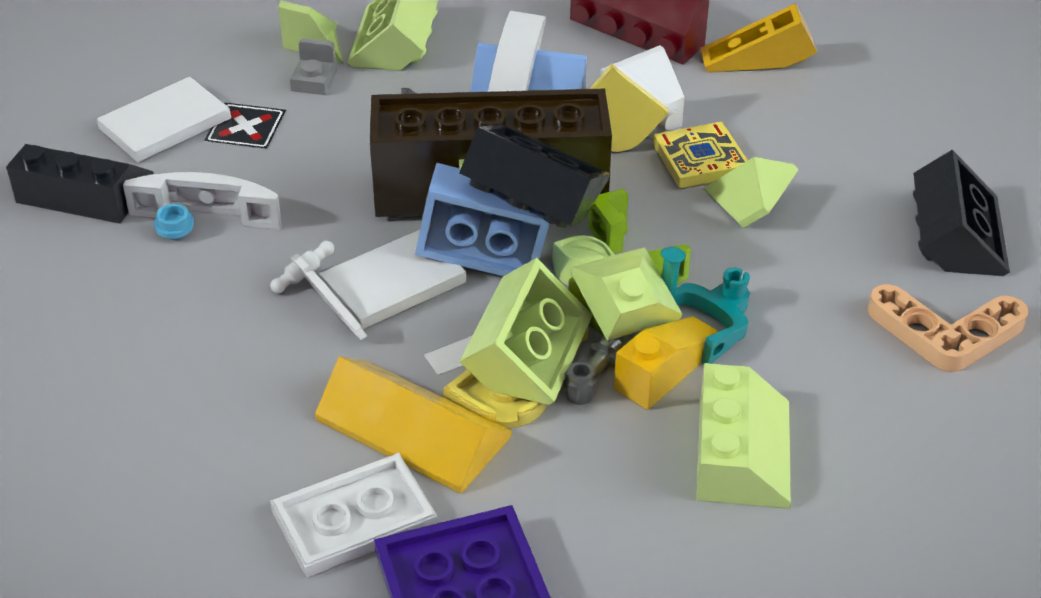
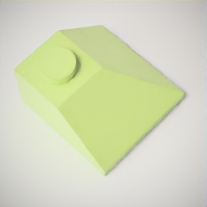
[570,247,683,341]

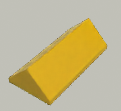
[315,356,512,494]

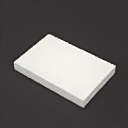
[97,76,231,163]
[319,230,466,330]
[270,453,438,578]

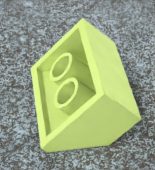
[347,0,438,71]
[459,258,593,405]
[696,363,791,509]

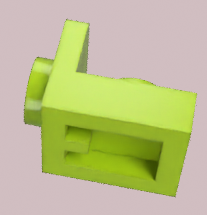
[588,189,629,254]

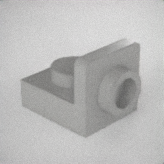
[290,38,337,95]

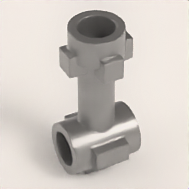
[563,336,623,405]

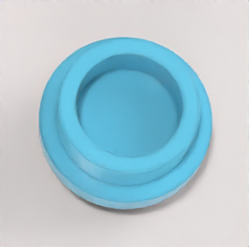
[154,204,194,239]

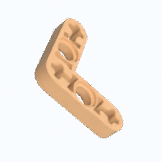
[868,284,1029,372]

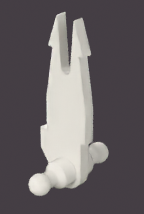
[270,241,368,341]

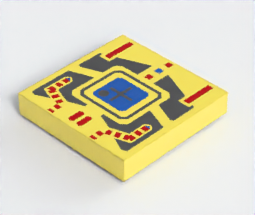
[653,121,748,189]

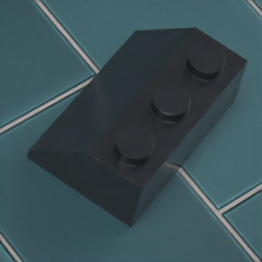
[459,124,611,228]
[6,144,154,224]
[913,149,1010,276]

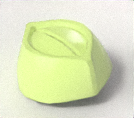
[552,235,615,286]

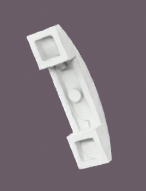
[488,11,546,92]
[123,172,282,230]

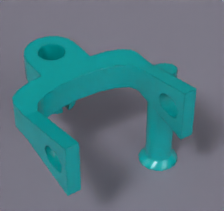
[661,247,750,365]

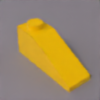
[700,3,817,72]
[614,316,719,410]

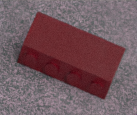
[570,0,709,65]

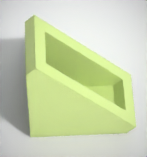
[278,0,344,63]
[703,157,798,228]

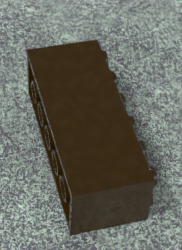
[370,88,612,217]

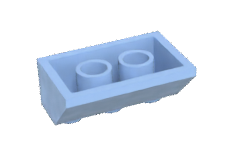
[470,43,587,92]
[415,163,550,276]

